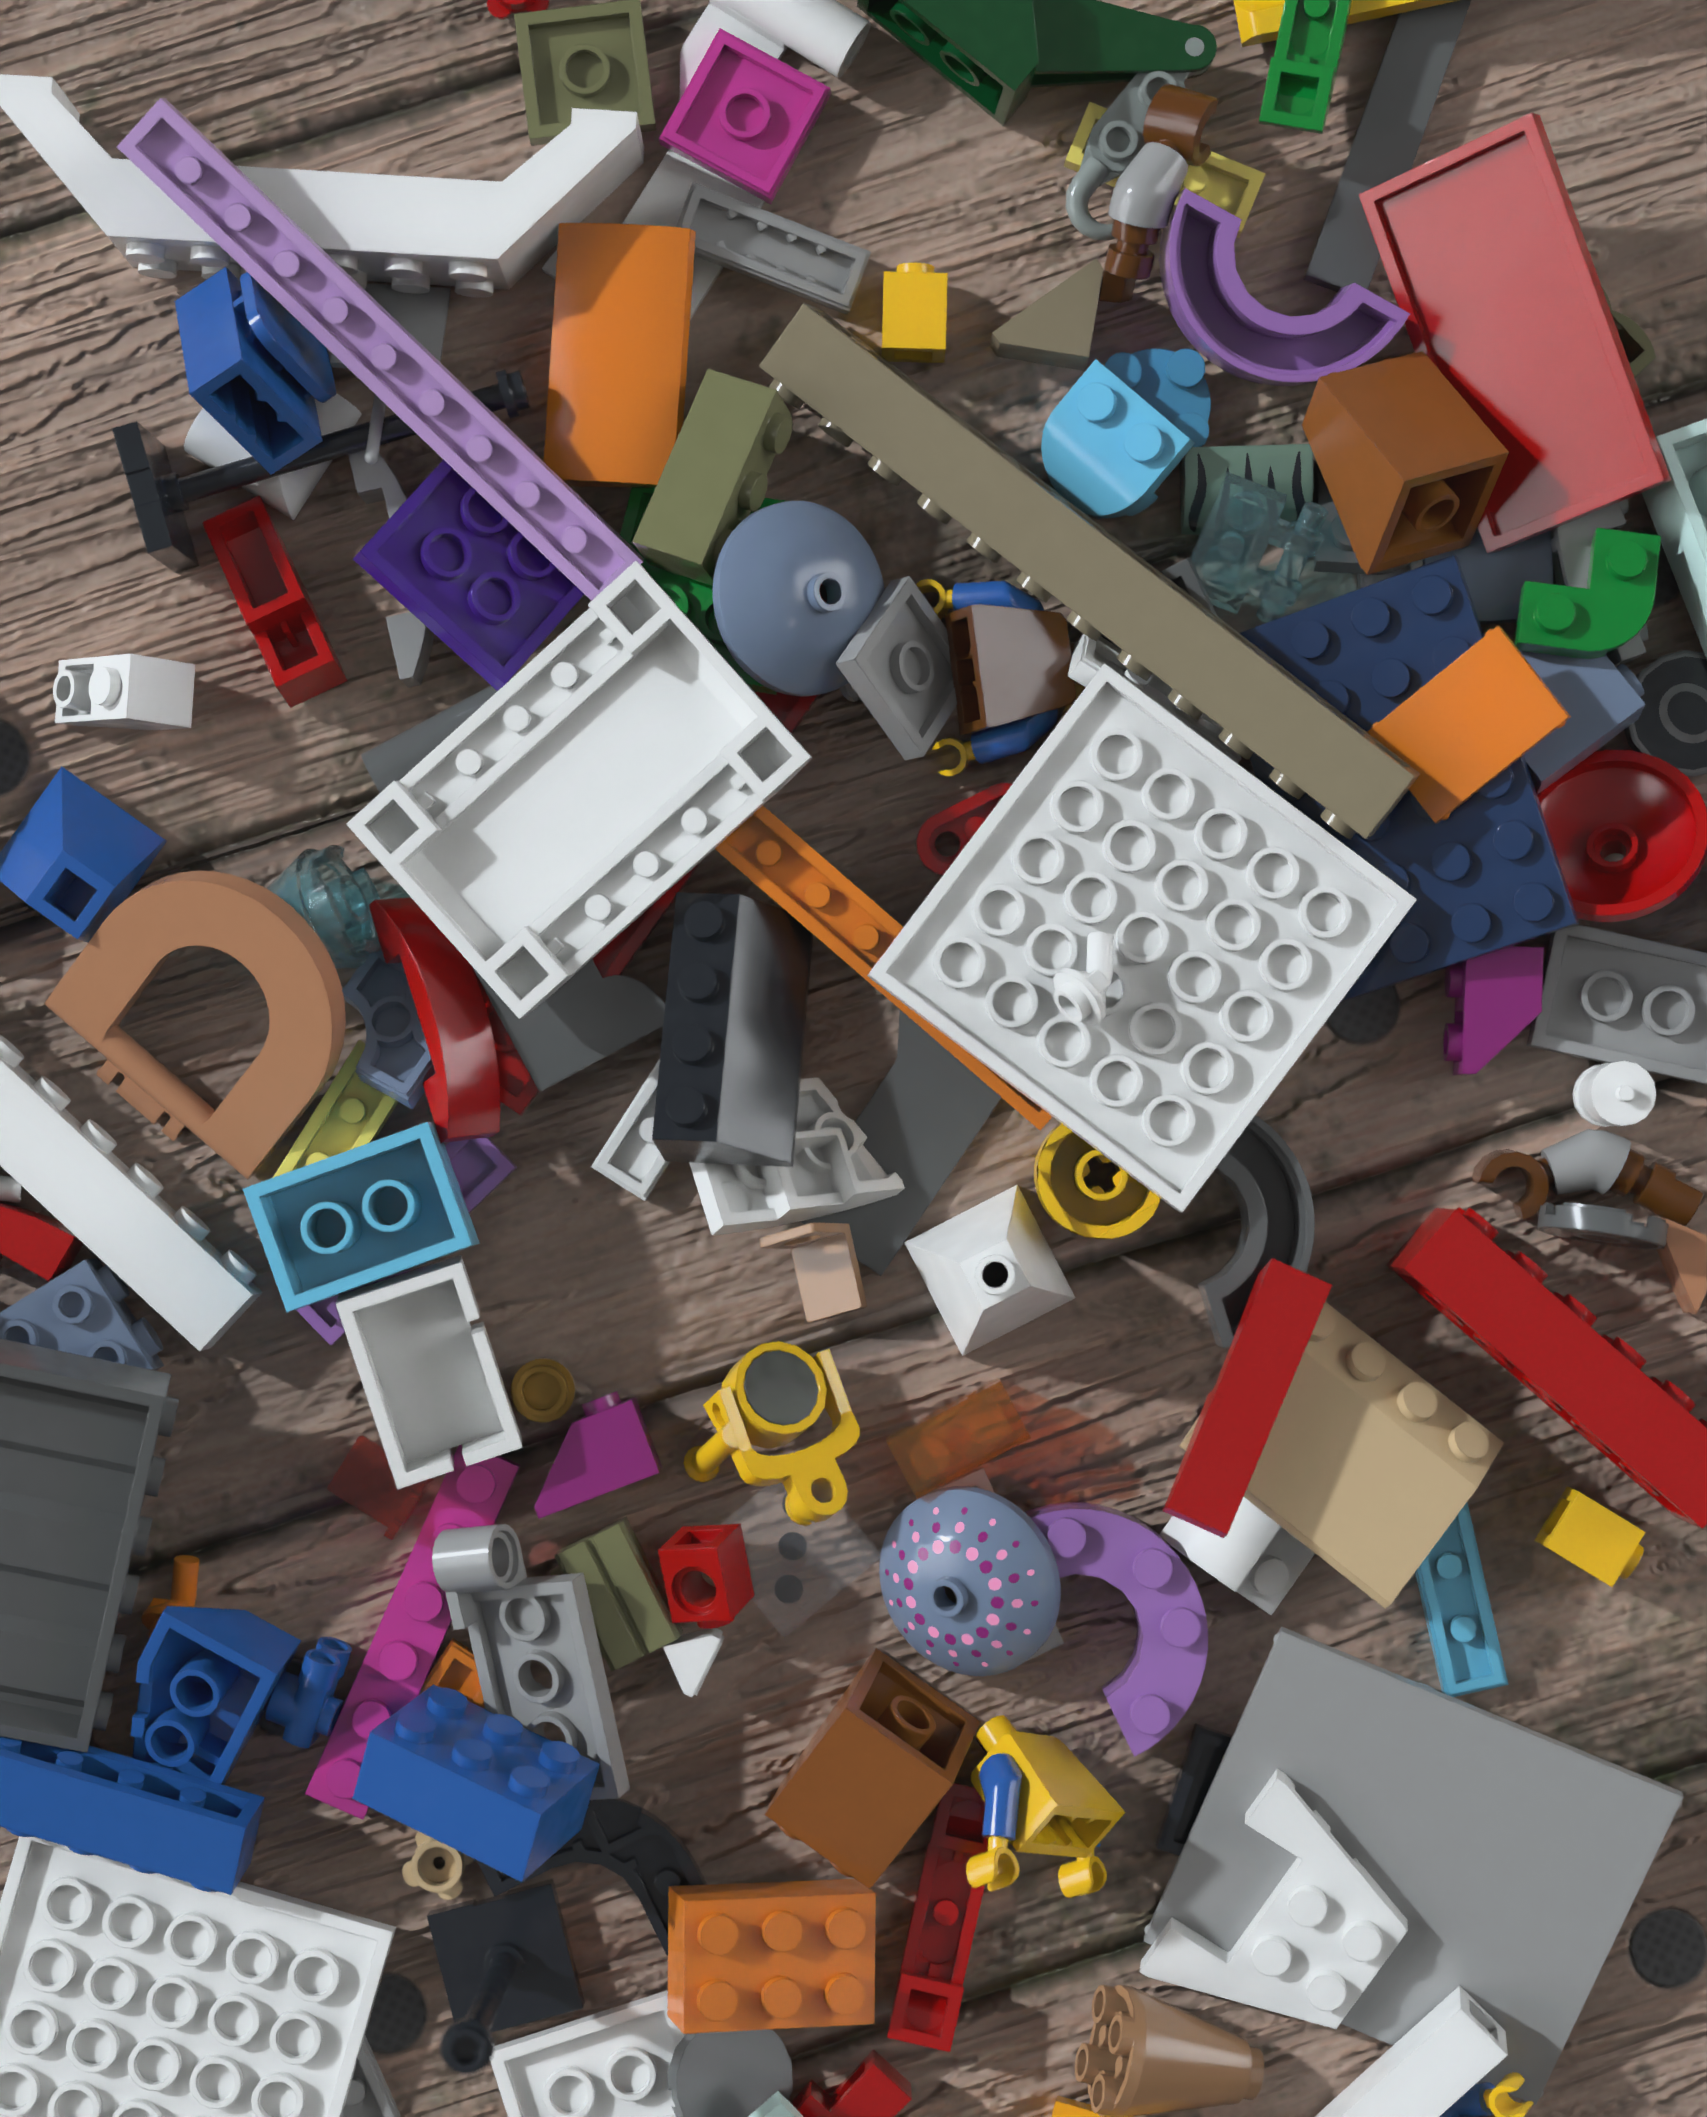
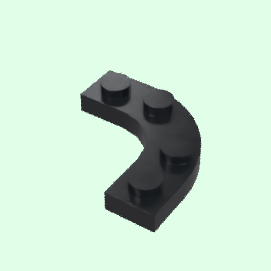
[477,1798,707,1956]

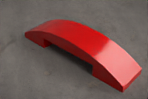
[368,897,500,1143]
[887,1782,989,2052]

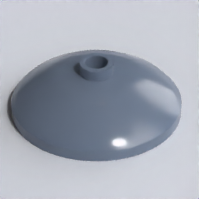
[712,501,885,696]

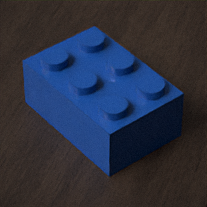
[352,1684,600,1882]

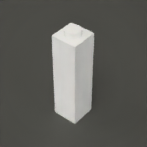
[1315,1985,1508,2117]

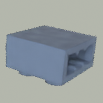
[1514,642,1645,795]
[0,1258,164,1371]

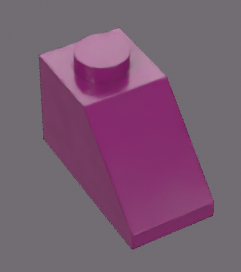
[534,1391,663,1519]

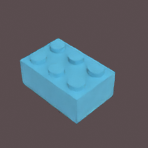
[243,1122,480,1312]

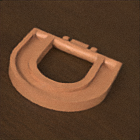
[45,871,346,1180]

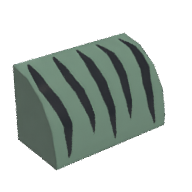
[1179,444,1313,535]

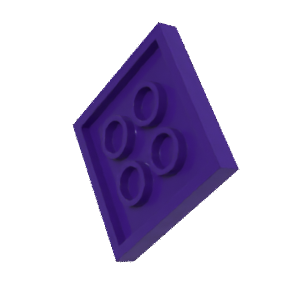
[353,459,584,691]

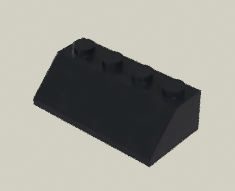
[652,892,813,1167]

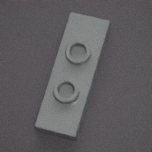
[676,182,871,315]

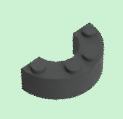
[1197,1115,1315,1348]

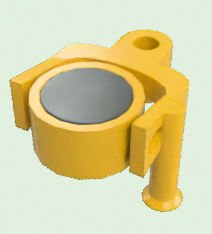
[684,1341,860,1526]

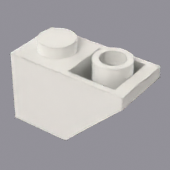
[53,654,195,730]

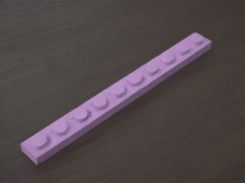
[117,98,644,601]

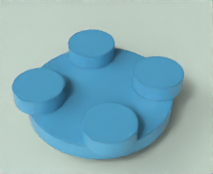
[1105,349,1211,447]

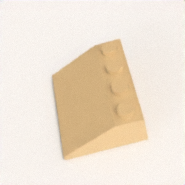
[1179,1302,1504,1608]

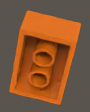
[667,1879,876,2034]

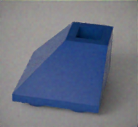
[0,767,167,943]

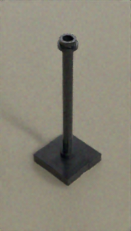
[112,369,531,573]
[427,1879,585,2074]

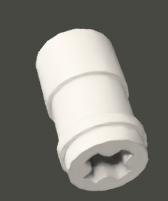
[1572,1061,1656,1127]

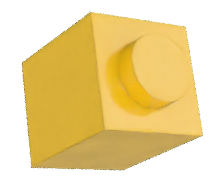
[882,262,948,363]
[1534,1486,1646,1587]

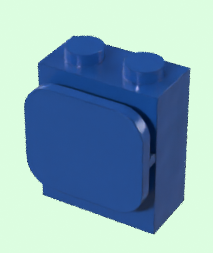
[175,267,336,475]

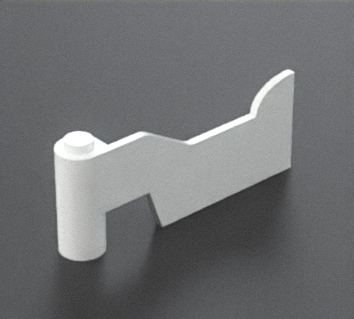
[542,0,871,320]

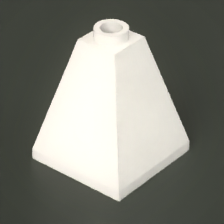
[904,1185,1075,1356]

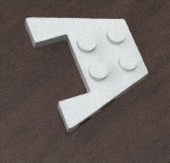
[1139,1768,1408,2029]

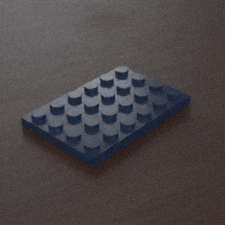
[1239,554,1579,1003]

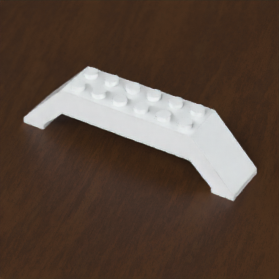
[0,74,644,297]

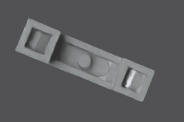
[349,450,434,688]

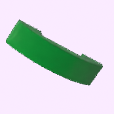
[1259,0,1352,134]

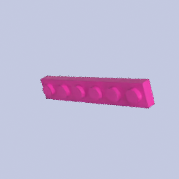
[305,1445,521,1820]

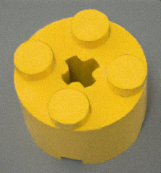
[1034,1123,1161,1239]

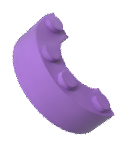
[1159,188,1410,386]
[1025,1502,1208,1757]

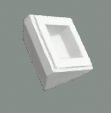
[663,1628,724,1698]

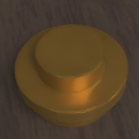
[511,1358,575,1423]

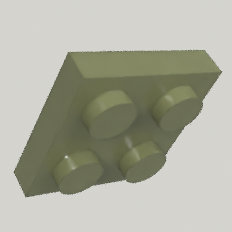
[514,0,657,146]

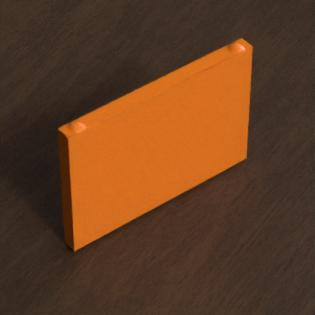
[1367,626,1571,823]

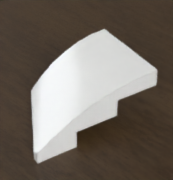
[689,1077,905,1236]

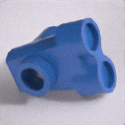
[265,1637,352,1748]

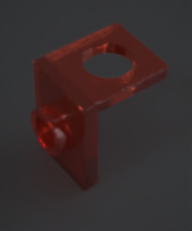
[327,1435,434,1540]

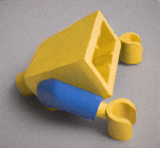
[966,1715,1125,1898]

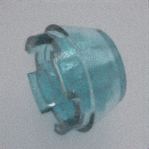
[266,845,381,969]

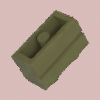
[550,1516,683,1672]

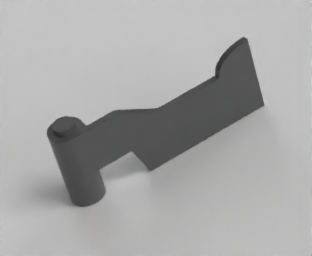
[361,686,665,1092]
[800,1010,1002,1276]

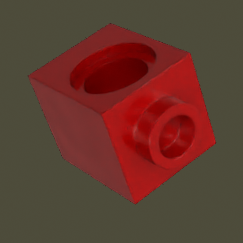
[658,1524,755,1629]

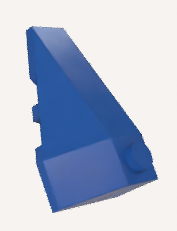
[131,1606,301,1785]

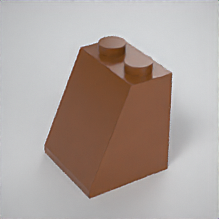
[1302,351,1509,575]
[764,1648,980,1889]

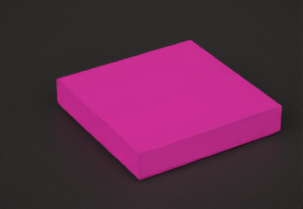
[659,28,831,204]

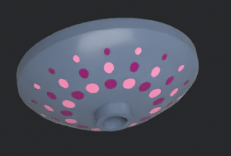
[879,1486,1061,1676]

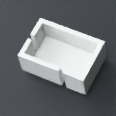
[336,1255,523,1489]

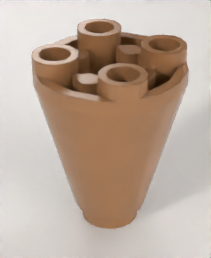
[1075,1984,1264,2117]

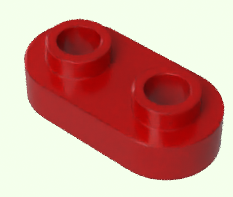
[915,783,1012,876]

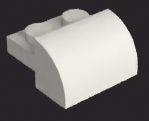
[1159,1497,1315,1615]

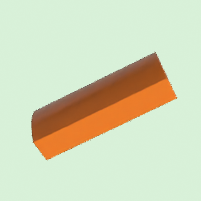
[544,223,696,488]

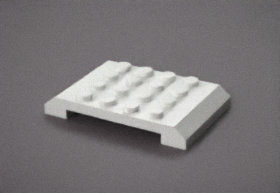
[346,561,812,1019]

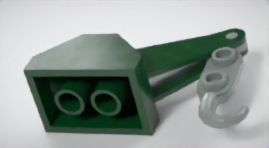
[857,0,1217,241]

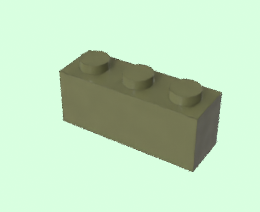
[632,369,792,586]

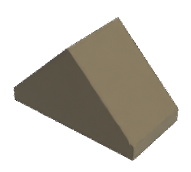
[990,259,1104,371]

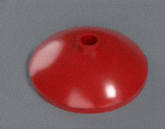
[1537,750,1707,922]

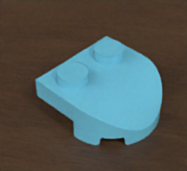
[1041,359,1195,519]

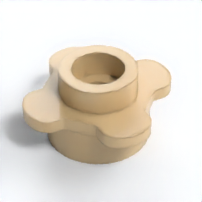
[402,1831,474,1900]

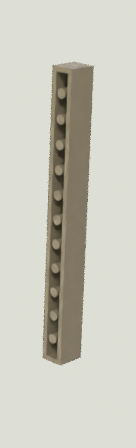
[759,303,1420,839]

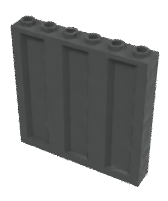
[0,1339,179,1753]

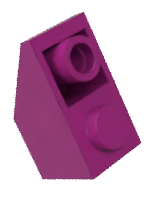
[1443,946,1544,1076]

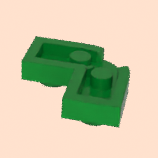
[1515,528,1661,659]

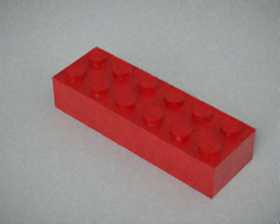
[1386,1207,1707,1529]

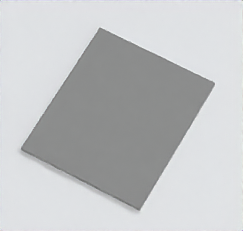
[1144,1626,1683,2105]

